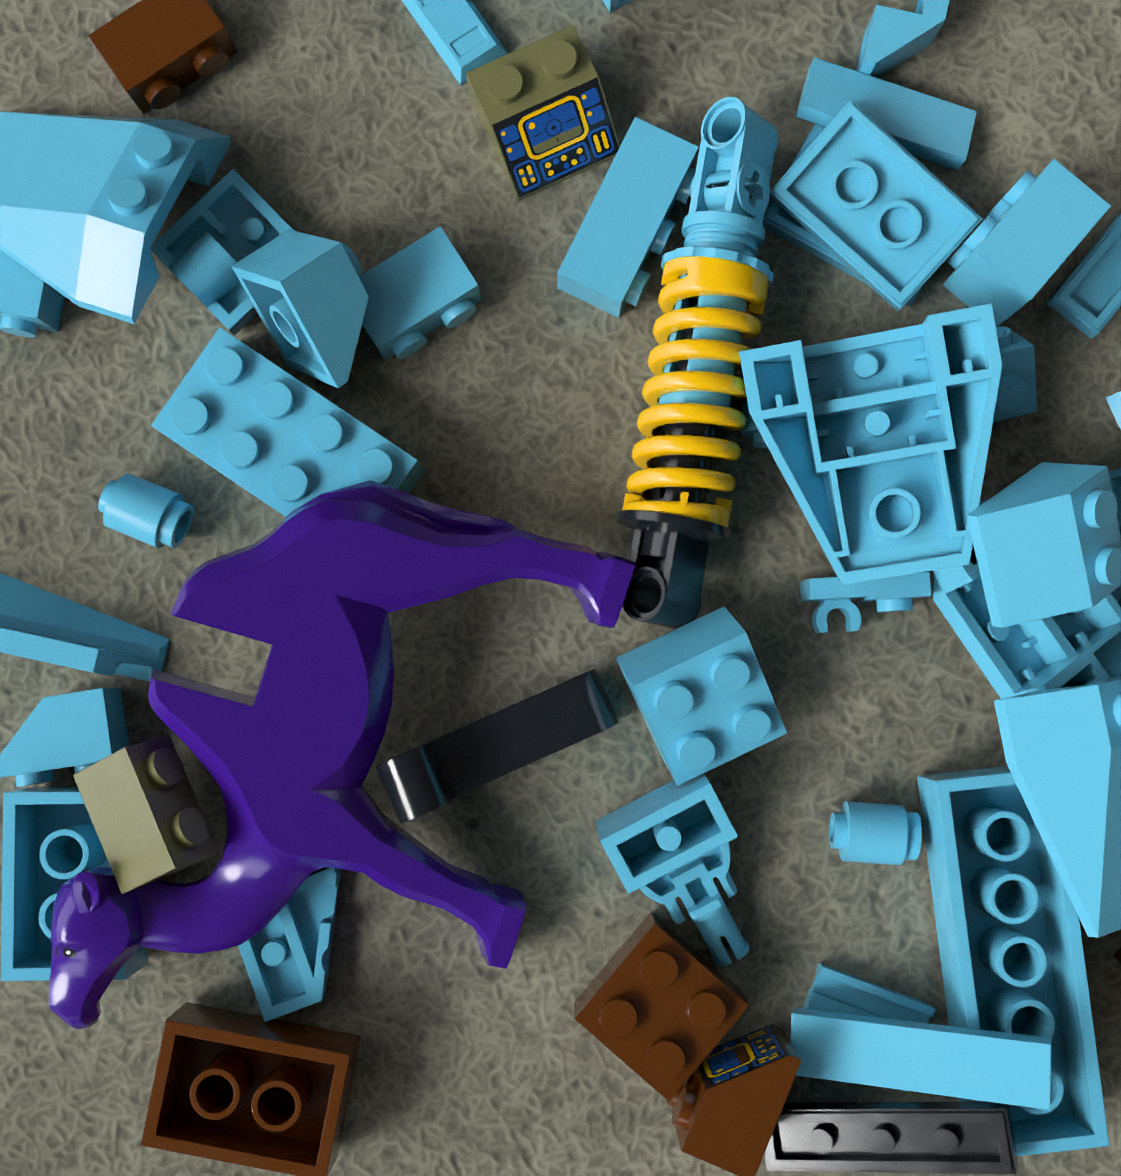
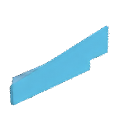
[0,573,169,682]

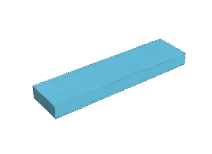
[791,1008,1051,1110]

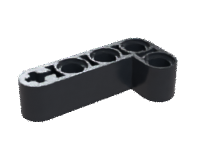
[376,669,619,823]

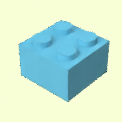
[942,159,1111,326]
[616,606,787,786]

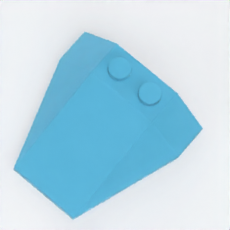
[0,111,231,324]
[739,303,1002,585]
[932,468,1121,699]
[994,676,1121,938]

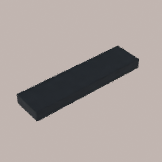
[764,1101,1019,1174]

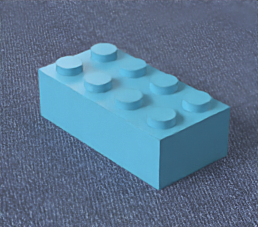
[151,327,425,517]

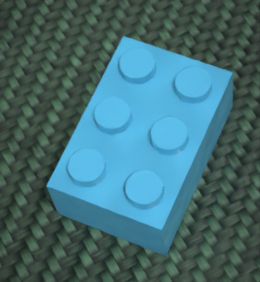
[1,786,148,981]

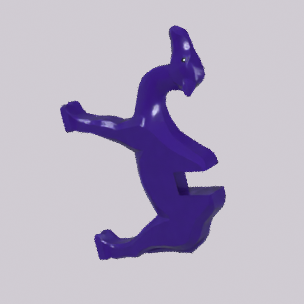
[48,480,635,1029]

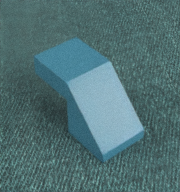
[856,0,950,78]

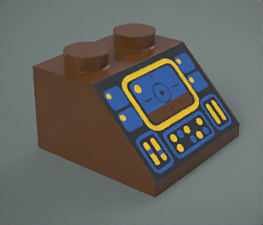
[667,1024,802,1176]

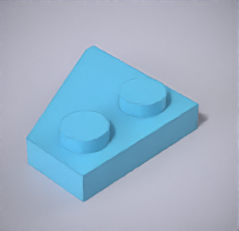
[238,867,340,1022]

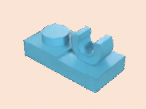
[800,572,931,633]

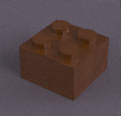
[574,912,749,1102]

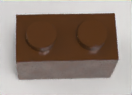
[88,0,237,115]

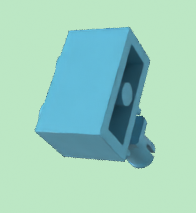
[595,773,749,967]

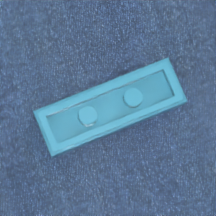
[796,57,977,170]

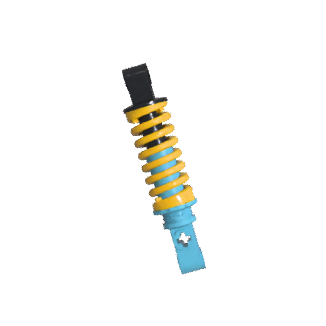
[617,97,778,630]

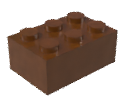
[141,1002,361,1176]

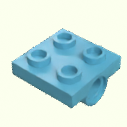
[150,169,293,336]

